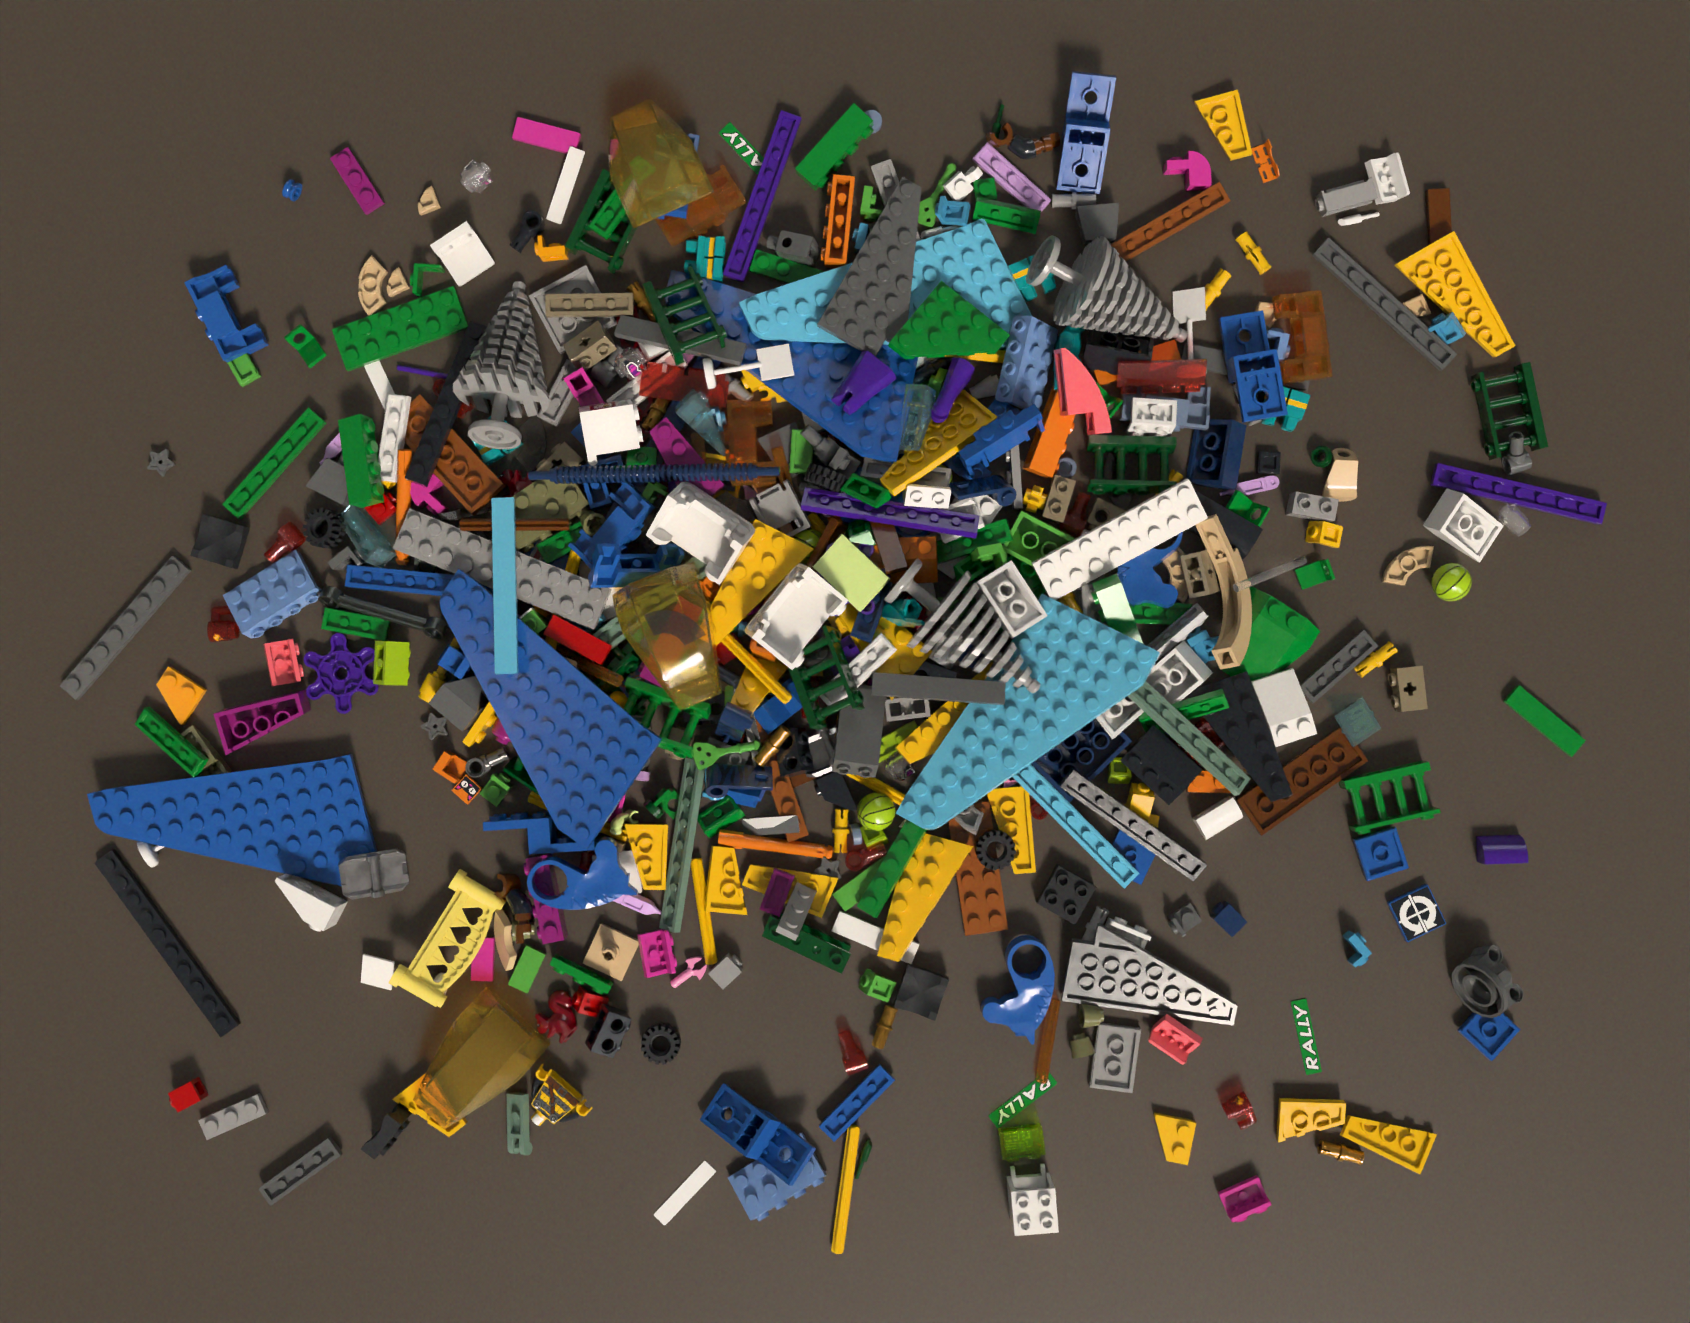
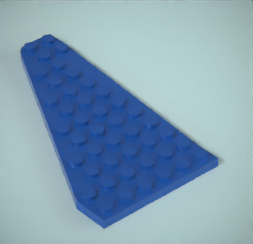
[665,270,918,463]
[440,569,662,849]
[87,753,377,886]

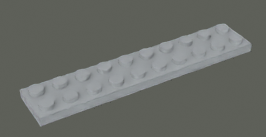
[393,508,612,630]

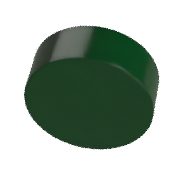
[643,798,664,819]

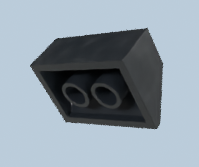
[1082,329,1154,380]
[1120,724,1203,805]

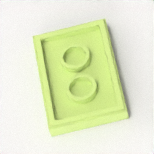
[813,534,890,612]

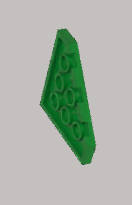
[888,281,1010,359]

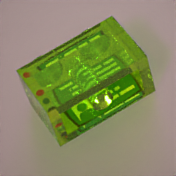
[998,1123,1046,1162]

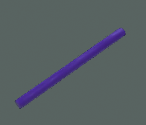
[397,365,448,379]

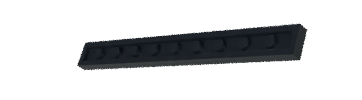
[95,849,241,1038]

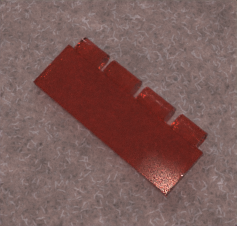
[1117,359,1207,394]
[639,361,729,408]

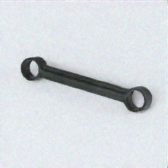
[318,586,448,640]

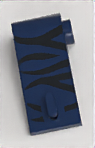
[949,475,1017,506]
[715,702,755,744]
[706,763,773,798]

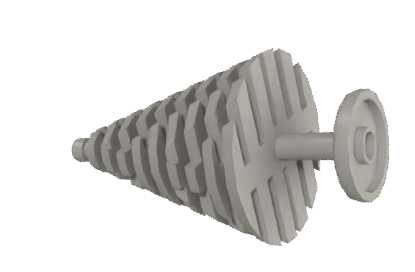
[1026,235,1187,343]
[453,281,550,449]
[884,558,1041,693]

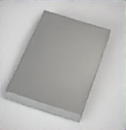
[1089,1022,1141,1093]

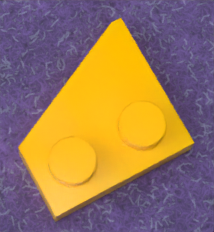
[1154,1112,1196,1165]

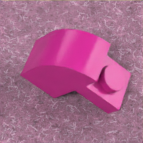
[1163,151,1212,191]
[563,367,605,407]
[410,473,450,516]

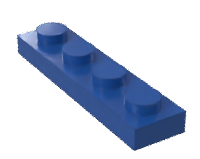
[819,1063,895,1142]

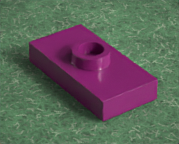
[759,868,795,917]

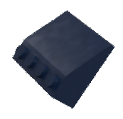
[1031,718,1132,802]

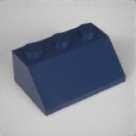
[1186,419,1247,490]

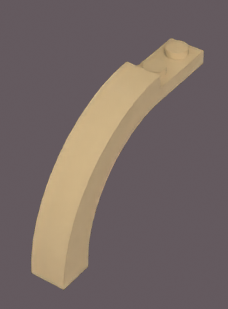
[1196,514,1252,669]

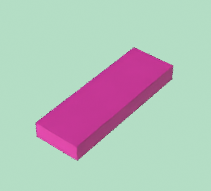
[512,117,581,154]

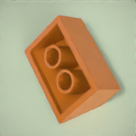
[870,536,938,584]

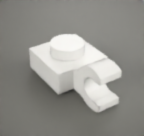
[943,166,983,202]

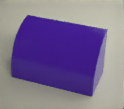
[1476,835,1528,864]

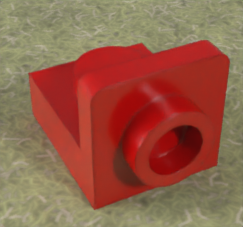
[365,491,396,525]
[572,986,609,1017]

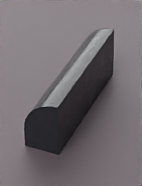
[1187,491,1263,560]

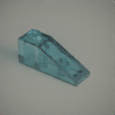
[899,384,936,451]
[675,389,727,456]
[340,505,396,568]

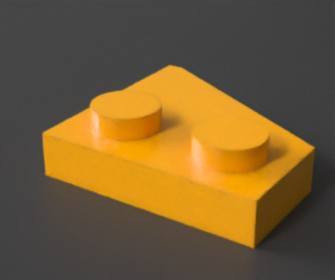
[156,667,207,725]

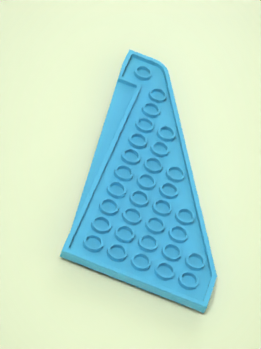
[739,217,1032,349]
[896,594,1160,830]

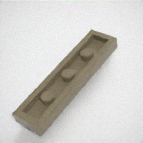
[545,293,634,318]

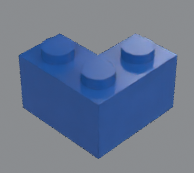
[582,454,626,511]
[754,678,802,734]

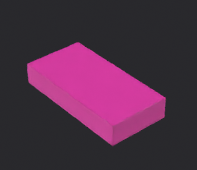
[471,937,495,981]

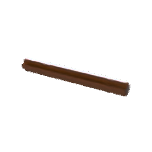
[459,518,570,531]

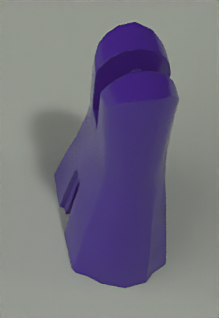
[831,350,896,415]
[931,357,975,423]

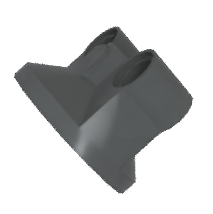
[1452,945,1523,1018]

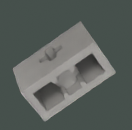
[1286,492,1339,522]
[885,698,930,722]

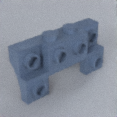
[1120,377,1211,432]

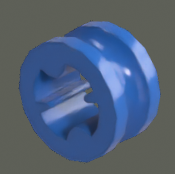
[282,179,302,202]

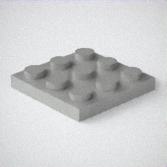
[529,265,617,354]

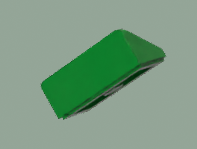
[840,473,891,508]
[848,519,875,545]
[697,795,745,838]

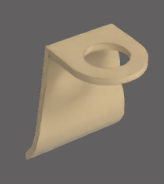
[1322,448,1358,502]

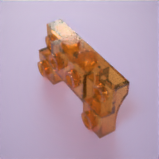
[654,165,746,248]
[1272,290,1333,384]
[724,400,776,488]

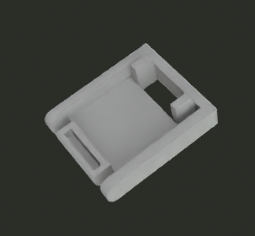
[749,479,812,537]

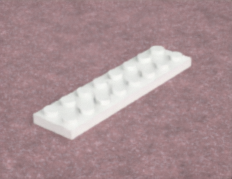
[1031,479,1208,600]

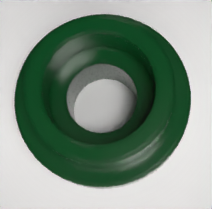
[1311,446,1333,468]

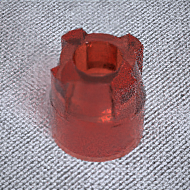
[1030,802,1048,820]

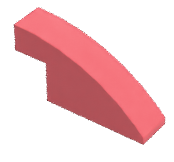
[1054,348,1112,435]

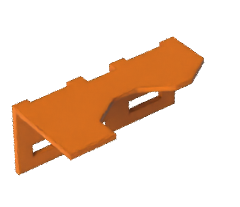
[1251,139,1280,183]

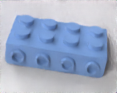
[995,315,1058,411]
[223,550,322,638]
[728,1132,828,1222]

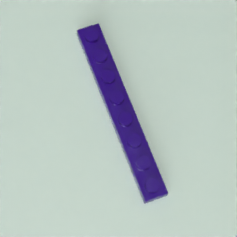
[723,110,802,283]
[1430,463,1607,525]
[801,487,980,538]

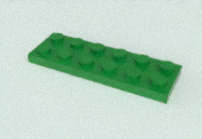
[332,286,469,371]

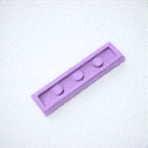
[972,142,1051,212]

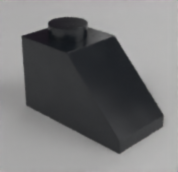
[814,772,857,811]

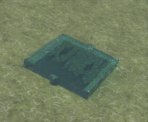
[1334,698,1381,747]

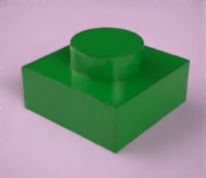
[973,178,997,204]

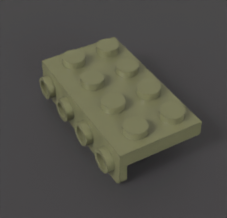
[489,463,590,553]

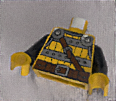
[531,1064,593,1126]

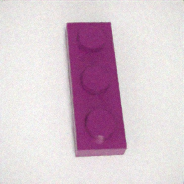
[330,147,385,215]

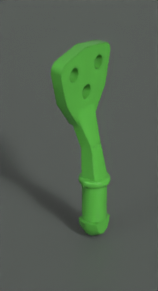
[918,163,956,228]
[693,740,761,770]

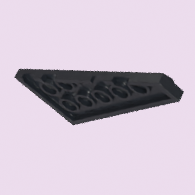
[1187,671,1293,802]

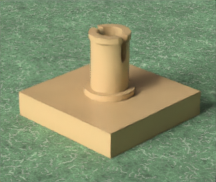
[583,923,639,981]

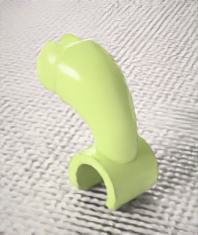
[609,809,639,835]

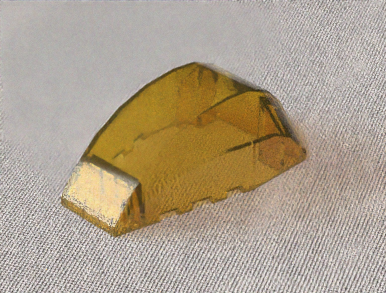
[608,98,714,228]
[612,562,722,710]
[413,987,550,1129]

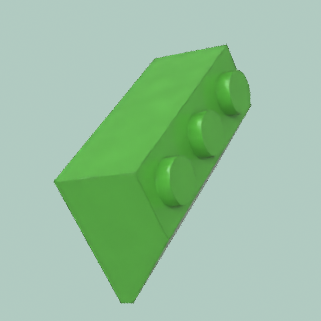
[1002,510,1076,566]

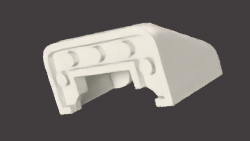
[646,482,755,585]
[745,563,849,670]

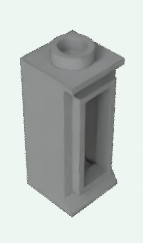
[1315,177,1378,217]

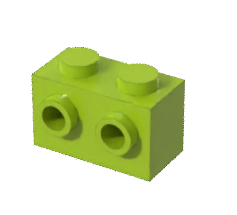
[373,641,411,686]

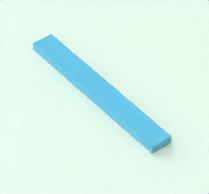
[491,497,519,674]
[1012,764,1139,889]

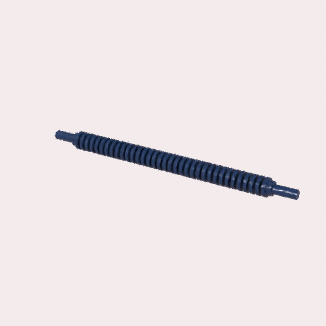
[528,463,780,484]

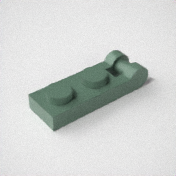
[506,1092,533,1155]

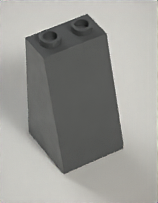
[831,685,886,778]

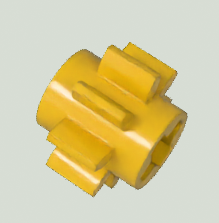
[1023,485,1047,513]

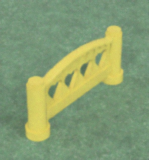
[389,869,506,1008]

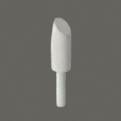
[1338,212,1380,226]
[921,225,961,239]

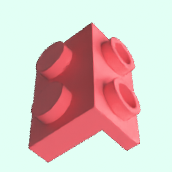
[263,638,304,687]
[1148,1014,1203,1065]

